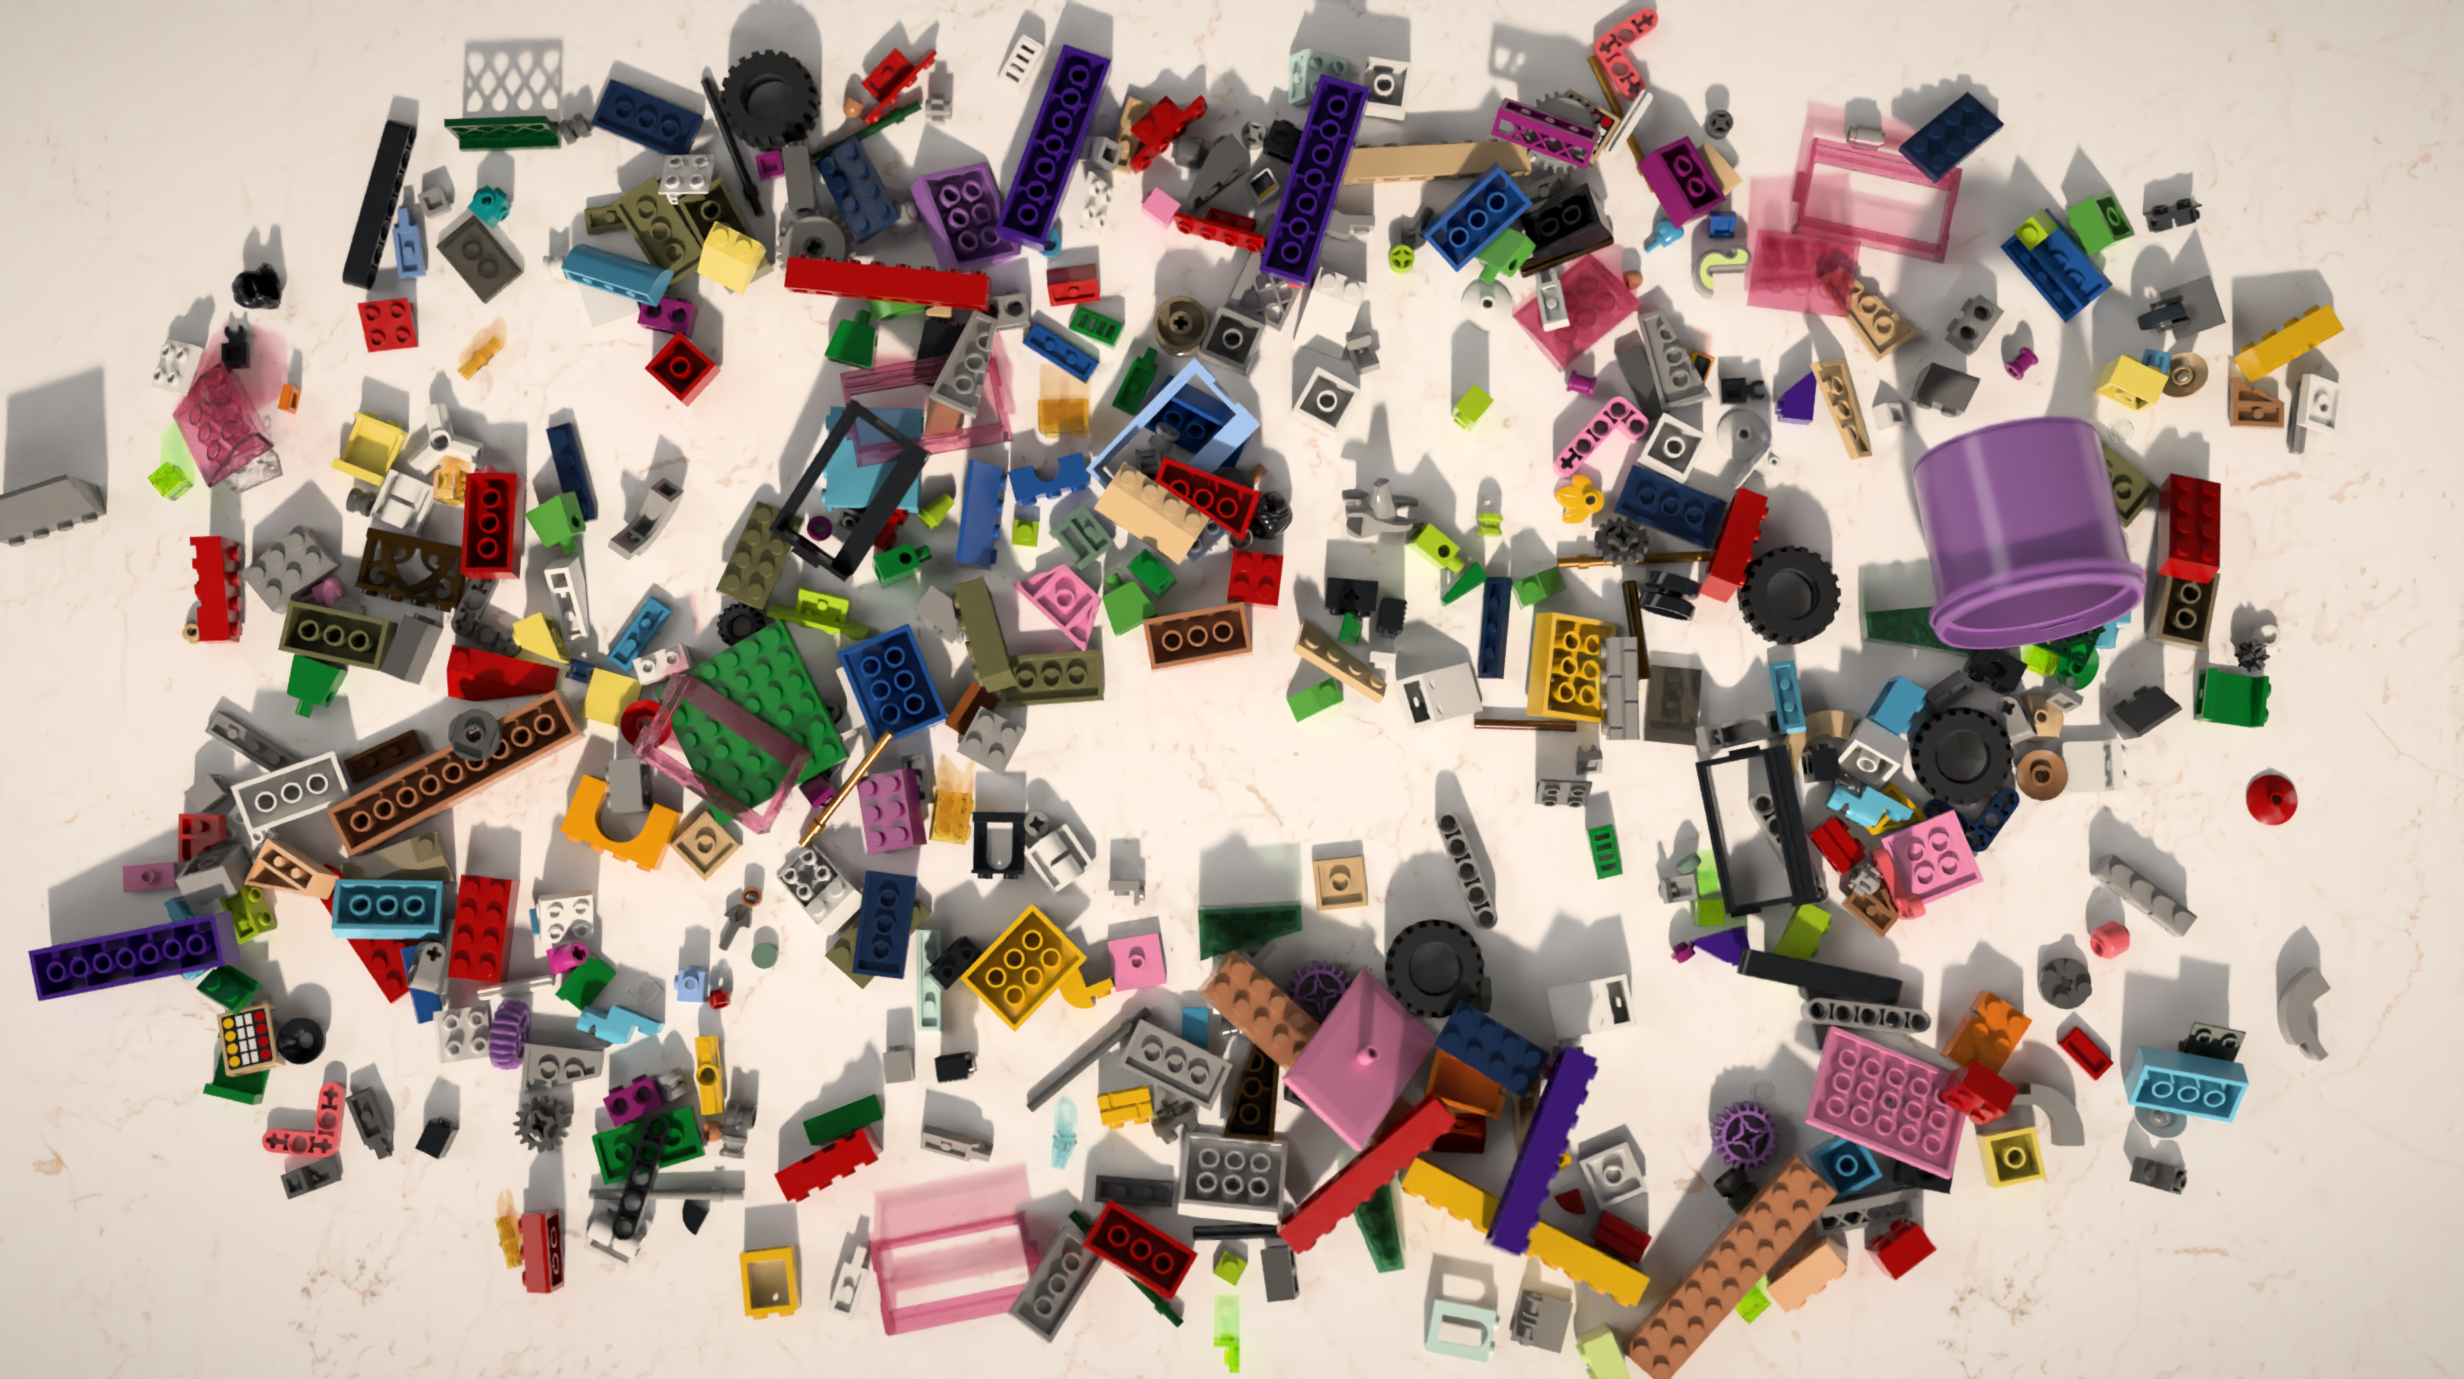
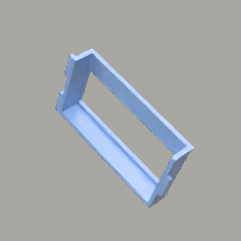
[1086,357,1260,501]

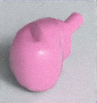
[299,578,344,607]

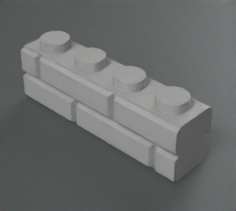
[1599,637,1640,740]
[2090,854,2198,937]

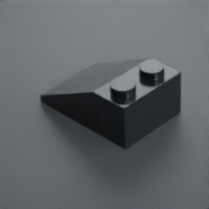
[1520,183,1613,260]

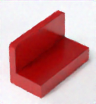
[1046,263,1100,307]

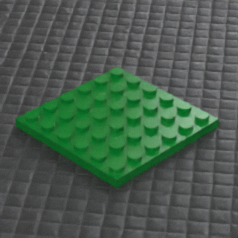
[654,619,850,826]

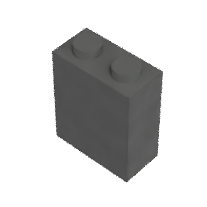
[782,141,818,213]
[380,613,443,685]

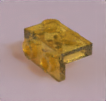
[928,789,975,845]

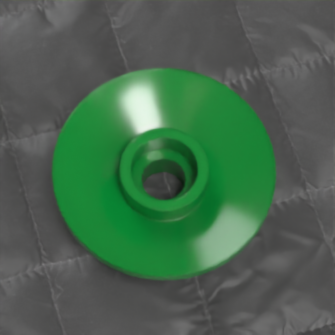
[2055,641,2099,691]

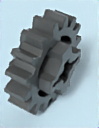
[1593,517,1650,569]
[513,1096,572,1153]

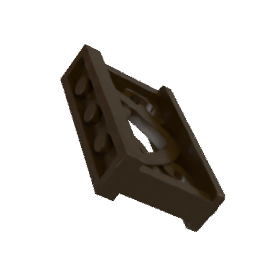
[354,527,466,613]

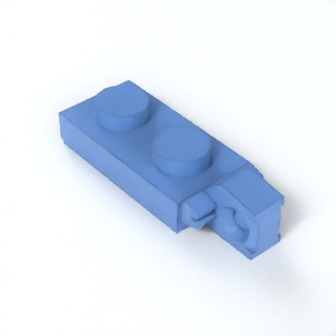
[392,208,426,280]

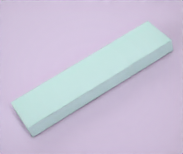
[916,928,944,1032]

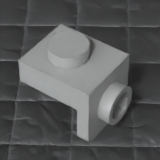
[1346,331,1380,376]
[1658,873,1701,904]

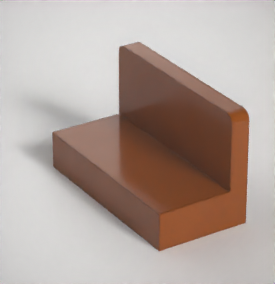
[945,681,1000,736]

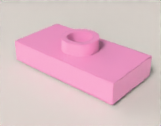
[122,862,178,892]

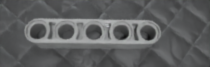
[1748,792,1829,904]
[1435,811,1498,930]
[1800,998,1931,1035]

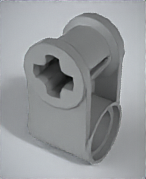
[1134,449,1164,488]
[1996,693,2037,745]
[406,941,446,993]

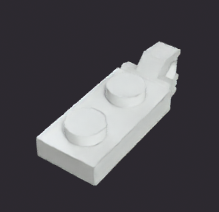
[828,1243,870,1320]

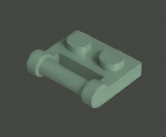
[1049,504,1115,572]

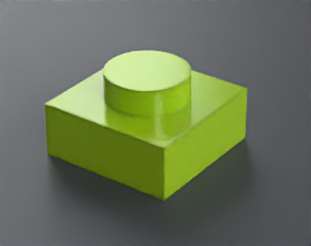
[1011,519,1040,548]
[1213,1250,1248,1286]

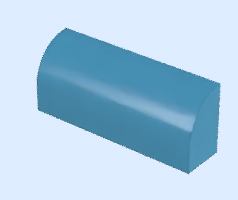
[561,243,674,307]

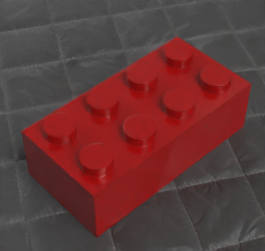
[460,473,525,579]
[2157,473,2221,584]
[447,874,520,983]
[1080,1199,1198,1300]

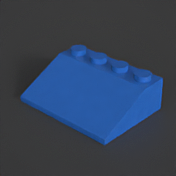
[837,623,948,744]

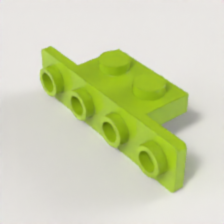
[767,586,871,640]

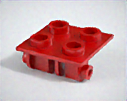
[357,298,418,352]

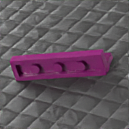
[1491,97,1601,169]

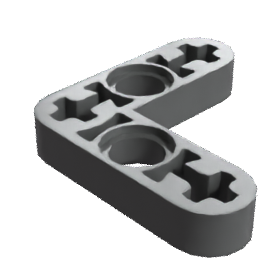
[451,579,522,657]

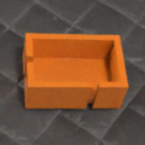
[1939,990,2033,1074]
[1422,1046,1508,1120]

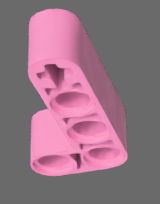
[1553,396,1649,478]

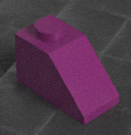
[798,772,838,811]

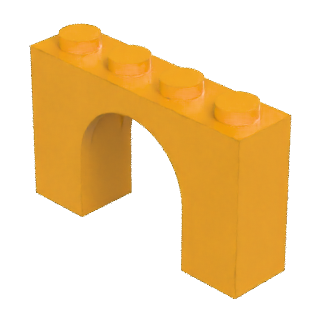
[559,774,683,873]

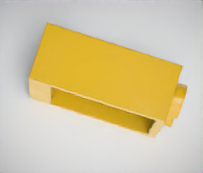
[739,1244,801,1320]

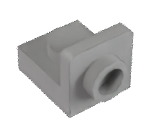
[1108,880,1145,906]

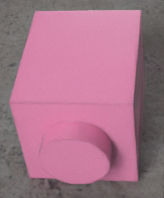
[1141,187,1181,231]

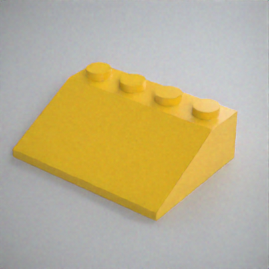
[1526,612,1617,724]
[960,903,1088,1032]

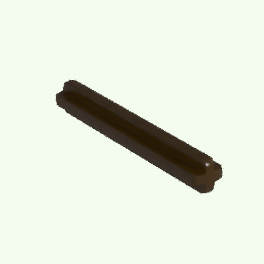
[1519,236,1614,278]
[1622,580,1651,680]

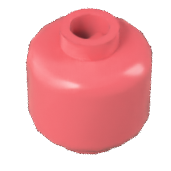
[2090,921,2130,959]

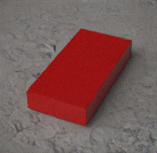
[2057,1026,2114,1081]

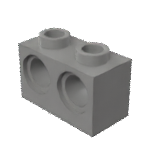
[977,290,1031,332]
[1944,294,2004,357]

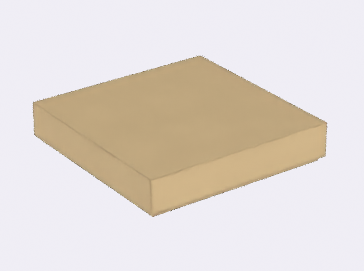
[670,809,743,882]
[1312,855,1368,911]

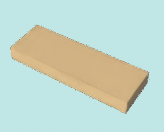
[1113,96,1153,176]

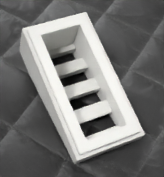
[997,34,1045,94]

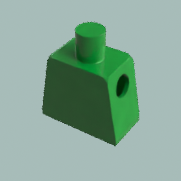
[824,309,879,373]
[872,543,932,589]
[1125,548,1177,600]
[287,654,348,718]

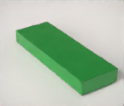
[803,1094,885,1146]

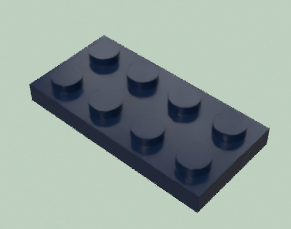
[591,79,704,156]
[1898,92,2004,184]
[815,135,902,245]
[1613,465,1728,550]
[852,870,918,980]
[1433,1000,1550,1099]

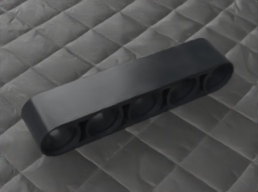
[612,1115,672,1241]

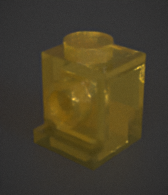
[433,465,467,506]

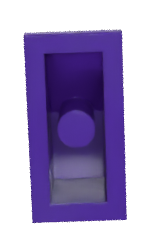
[1775,371,1817,425]
[1690,926,1750,967]

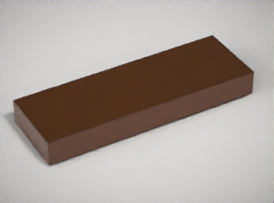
[343,729,425,785]

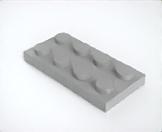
[1118,1018,1234,1111]
[1007,1226,1103,1344]

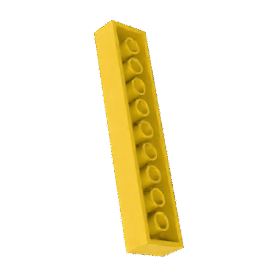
[1398,1155,1650,1307]

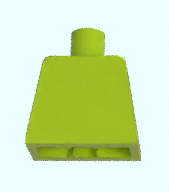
[1405,523,1466,574]

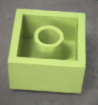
[1575,1324,1632,1379]

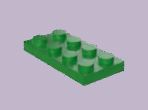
[591,1105,706,1185]

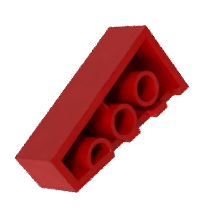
[1155,457,1262,541]
[1700,487,1769,603]
[189,536,243,644]
[774,1124,883,1203]

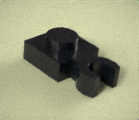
[221,325,250,370]
[1719,377,1765,405]

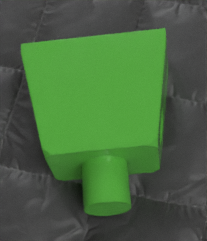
[1475,227,1536,285]
[525,491,586,557]
[1102,573,1159,638]

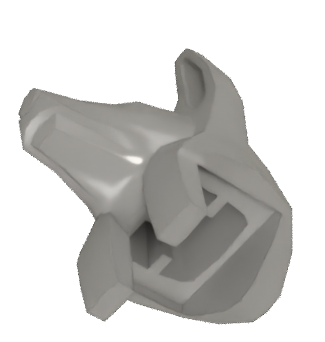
[1341,478,1424,539]

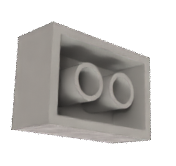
[240,524,341,615]

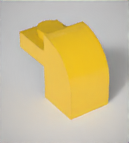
[1059,968,1115,1009]

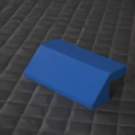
[2000,208,2113,323]

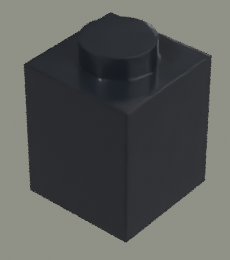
[415,1116,459,1159]

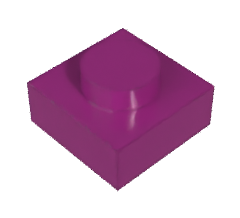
[754,150,785,182]

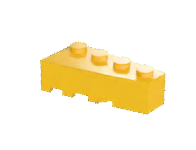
[2233,304,2345,384]

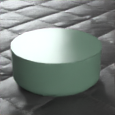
[1675,852,1701,875]
[751,943,778,969]

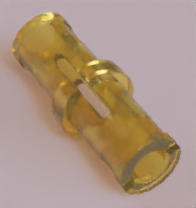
[456,335,505,381]
[494,1214,524,1270]

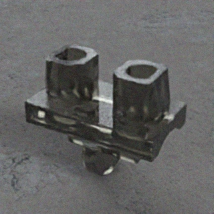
[1150,1098,1199,1144]

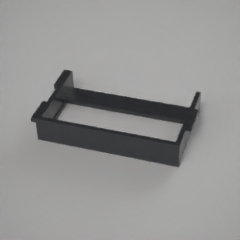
[769,399,933,582]
[1695,744,1823,918]

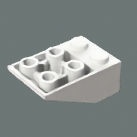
[1395,662,1483,732]
[776,842,863,936]
[1547,973,1637,1039]

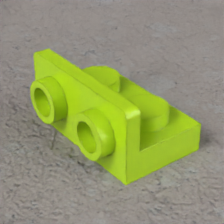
[219,885,277,945]

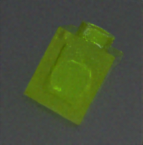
[1213,1333,1240,1373]

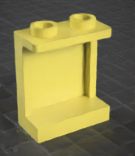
[331,410,409,488]

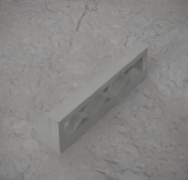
[1813,1186,1918,1237]

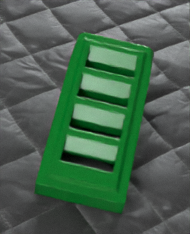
[1069,306,1125,350]
[1440,561,1487,607]
[1338,612,1363,647]
[1585,824,1623,880]

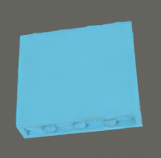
[821,407,925,514]

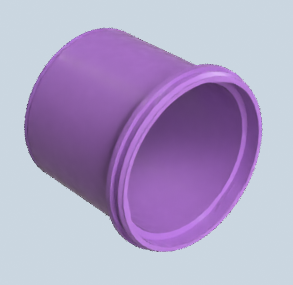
[1912,416,2146,649]

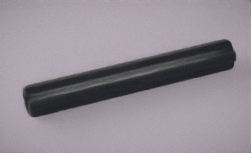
[1193,1224,1281,1241]

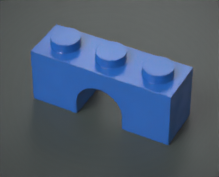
[1008,452,1091,507]

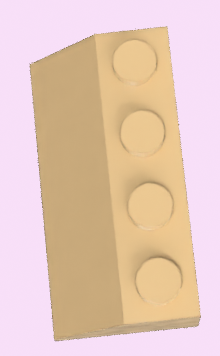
[1094,462,1210,565]

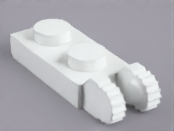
[1534,267,1570,332]

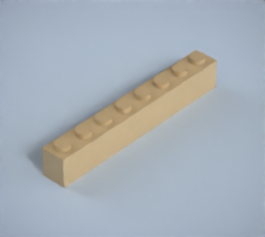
[1343,138,1531,185]

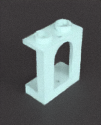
[1424,1296,1500,1363]

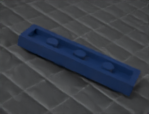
[546,422,598,523]
[1477,577,1512,679]

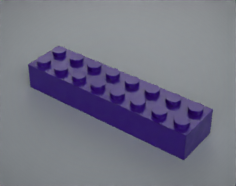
[995,44,1112,253]
[1259,74,1371,289]
[28,910,241,1002]
[1482,1046,1599,1257]

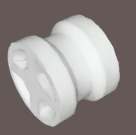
[542,255,568,281]

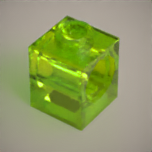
[147,462,194,501]

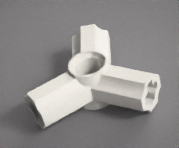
[407,403,484,477]

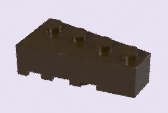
[1219,1041,1280,1142]

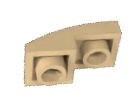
[1697,141,1742,196]

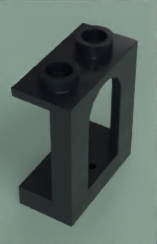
[971,812,1026,879]

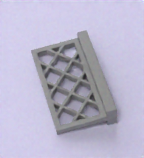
[1224,213,1301,332]

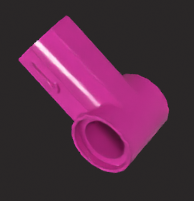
[546,942,590,975]

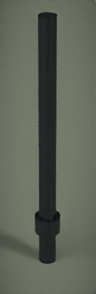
[700,78,765,217]

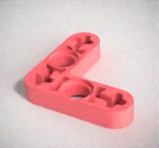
[1593,8,1658,102]
[1870,846,1926,920]
[262,1082,346,1157]

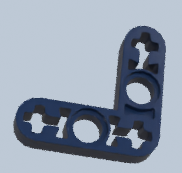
[1922,788,2020,852]

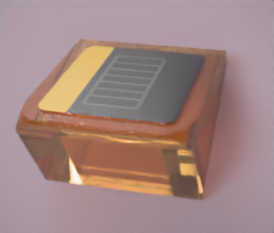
[1688,348,1715,384]

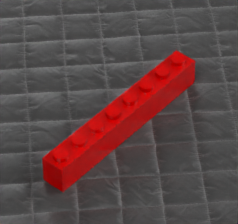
[784,254,992,311]
[1277,1090,1456,1255]

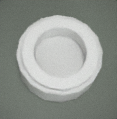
[2252,624,2281,649]

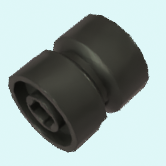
[1713,1167,1759,1215]

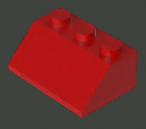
[518,1208,564,1294]

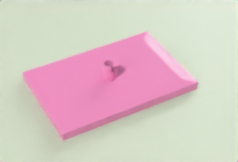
[1281,969,1437,1152]
[1804,1025,1966,1179]

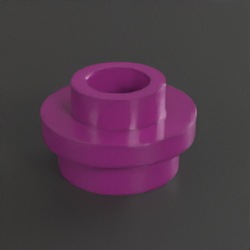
[807,516,833,541]
[1671,941,1696,964]

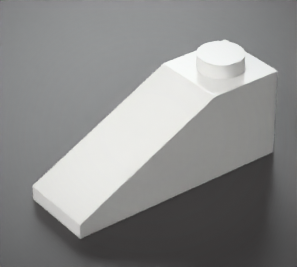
[544,557,589,641]

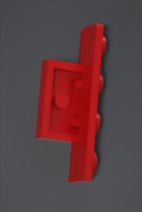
[860,48,937,124]
[1129,95,1208,175]
[1173,207,1267,254]

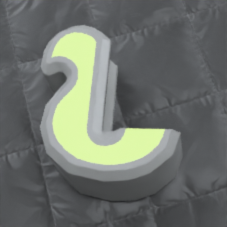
[1692,246,1752,299]

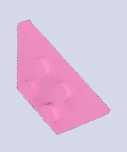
[1013,564,1102,652]

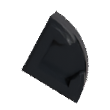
[682,1200,710,1236]

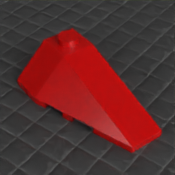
[446,644,560,702]

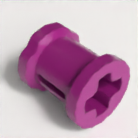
[2004,347,2039,381]
[1566,370,1597,399]

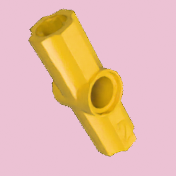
[694,1035,725,1115]

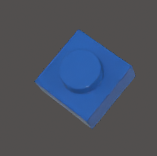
[1707,211,1737,238]

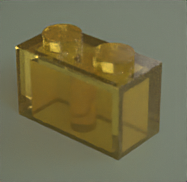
[1038,398,1090,438]

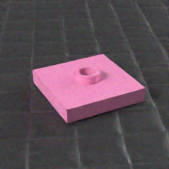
[1107,933,1167,992]

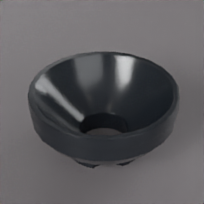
[277,1017,326,1065]

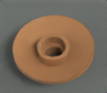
[2016,750,2068,801]

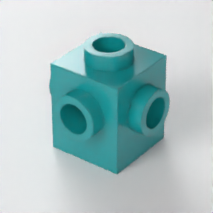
[467,184,512,229]

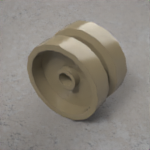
[1153,296,1209,358]

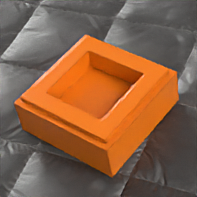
[278,384,301,415]

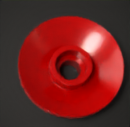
[620,699,672,750]
[2246,774,2298,826]

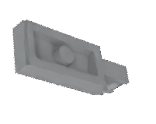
[920,1124,994,1162]

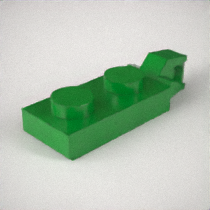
[1112,347,1158,417]

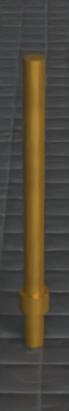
[1587,55,1653,193]
[1557,551,1710,570]
[798,729,895,848]

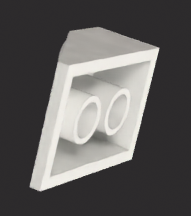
[1293,267,1368,361]

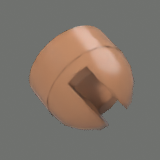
[842,97,864,118]
[1623,269,1643,291]
[741,886,763,908]
[703,1121,724,1143]

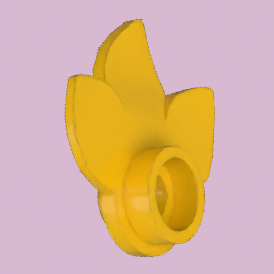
[1554,474,1604,524]

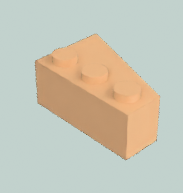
[244,839,339,900]
[1766,1227,1849,1313]

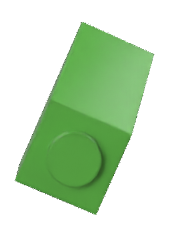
[1511,566,1567,610]
[1287,677,1344,723]

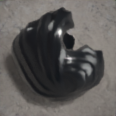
[231,262,283,310]
[1250,491,1293,540]

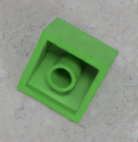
[2066,191,2135,256]

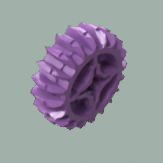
[1285,960,1351,1023]
[488,1000,531,1070]
[1710,1100,1781,1171]

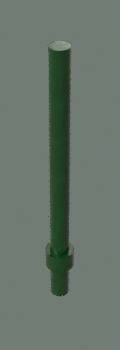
[812,100,922,166]
[1068,1210,1184,1328]

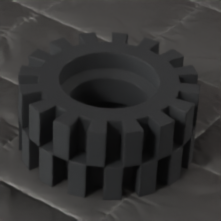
[717,603,766,646]

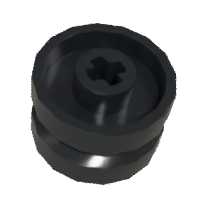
[1638,570,1702,621]

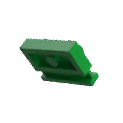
[196,965,262,1016]

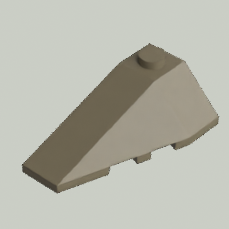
[339,831,456,885]

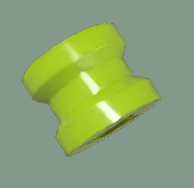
[1389,245,1415,274]
[1477,513,1503,537]

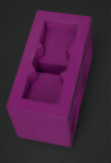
[637,294,698,339]
[603,1074,667,1127]

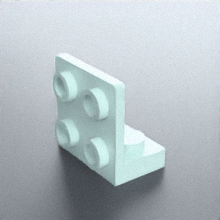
[1288,49,1348,107]

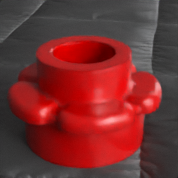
[706,988,732,1010]

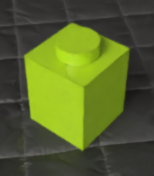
[2014,208,2058,251]

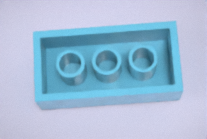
[331,879,446,940]
[2124,1045,2249,1123]

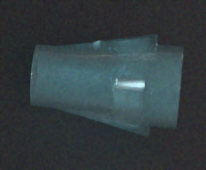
[1050,1130,1078,1170]

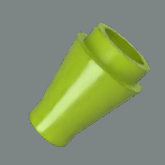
[917,493,955,530]

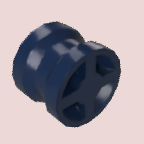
[565,658,595,684]

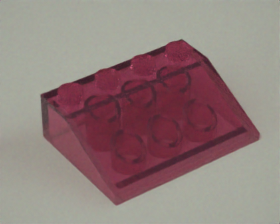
[1747,228,1861,318]
[1512,253,1641,374]
[172,361,274,488]

